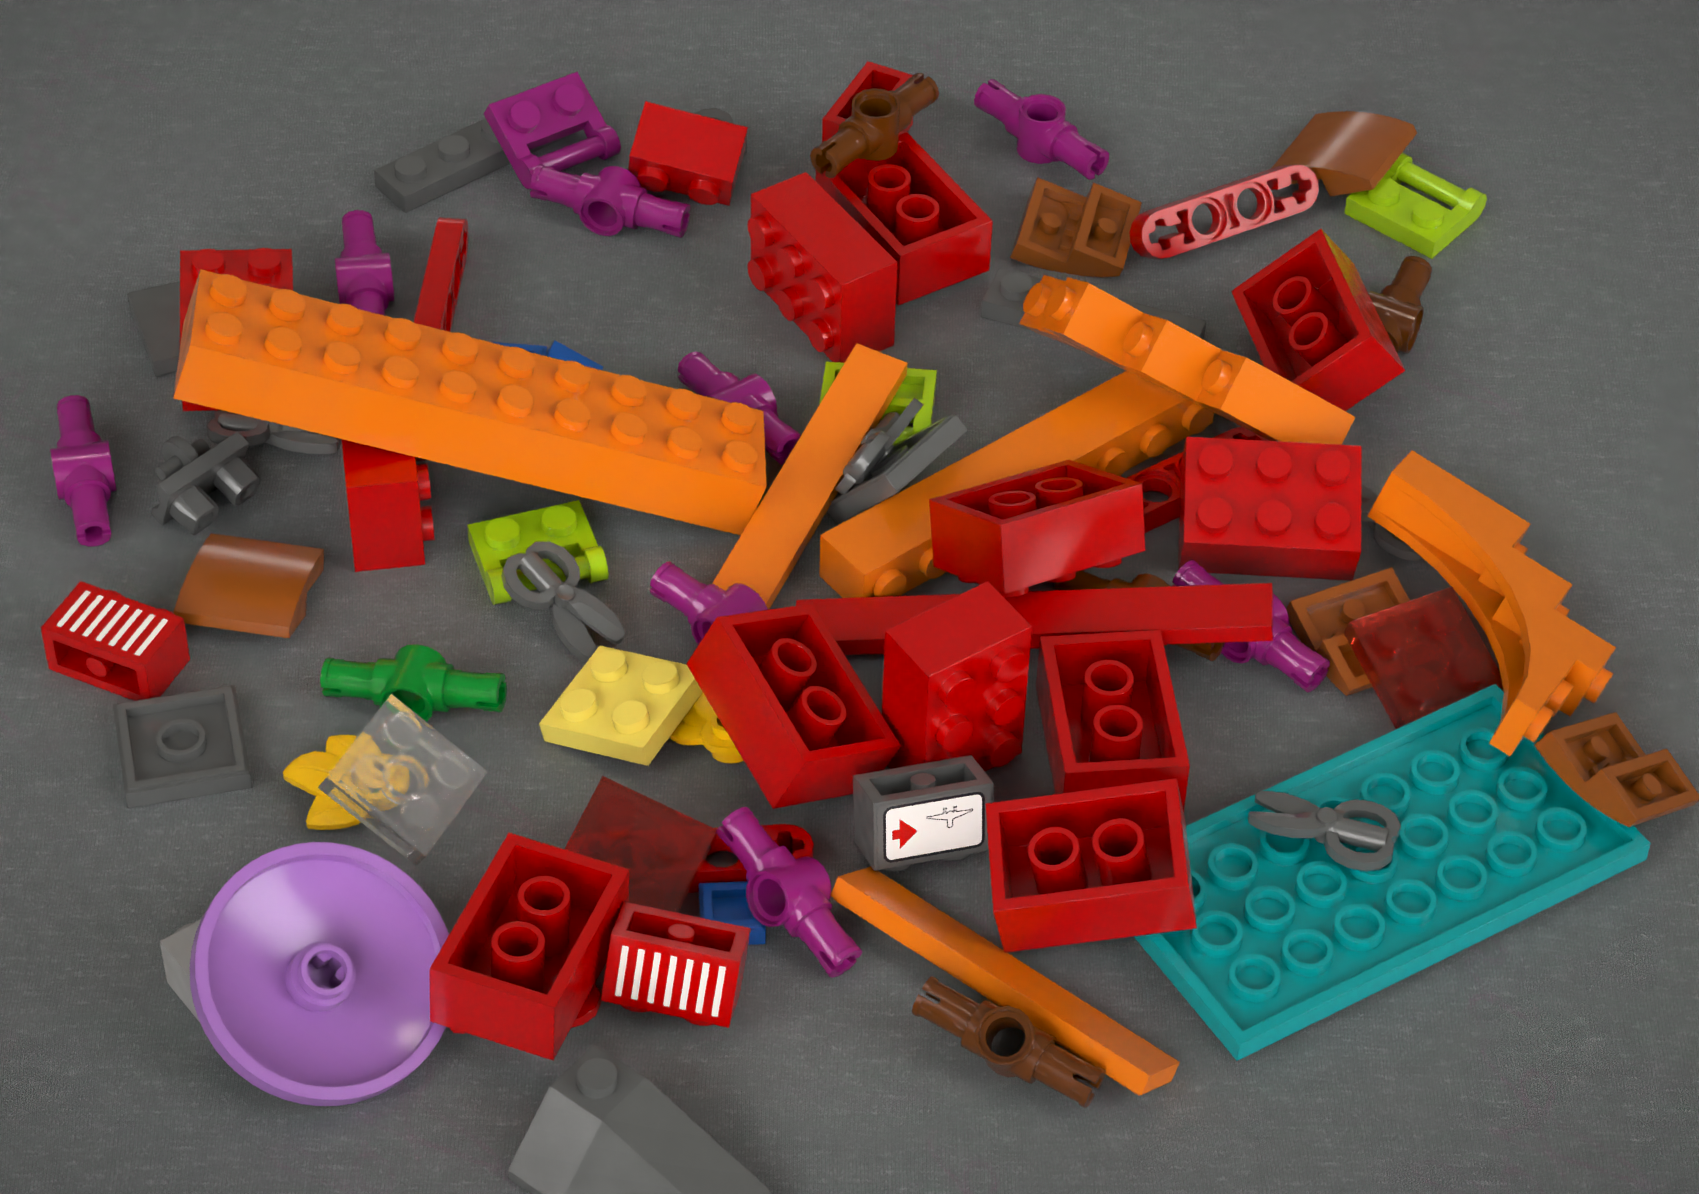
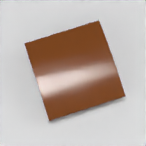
[1272,111,1417,197]
[1010,177,1142,277]
[173,533,324,639]
[1286,567,1452,696]
[1534,712,1699,827]

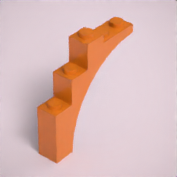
[1019,275,1355,445]
[1367,450,1616,756]

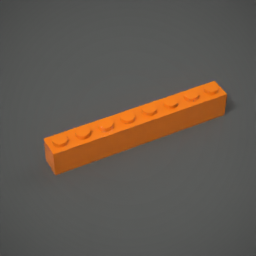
[819,371,1214,598]

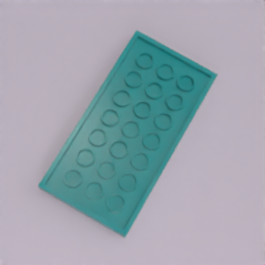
[1133,684,1651,1061]

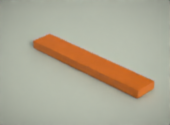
[712,343,908,610]
[830,866,1180,1096]

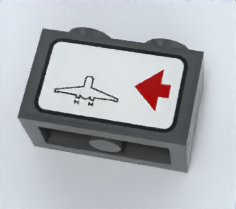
[853,755,994,871]

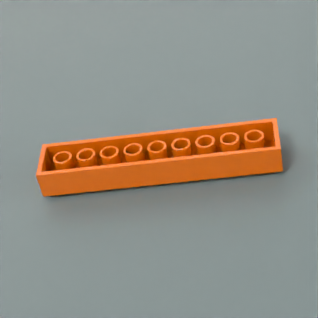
[173,269,767,535]

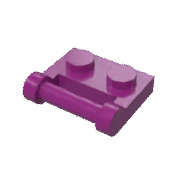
[483,72,621,189]

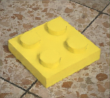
[539,645,703,766]

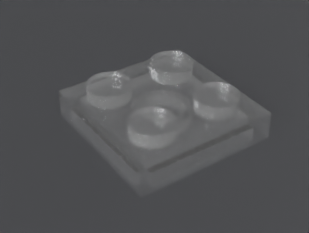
[318,694,488,866]

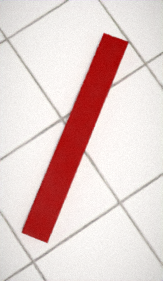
[796,583,1274,655]

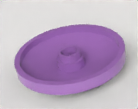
[190,842,449,1106]

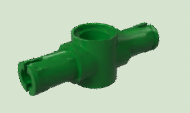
[320,644,507,726]

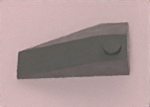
[508,1044,774,1194]

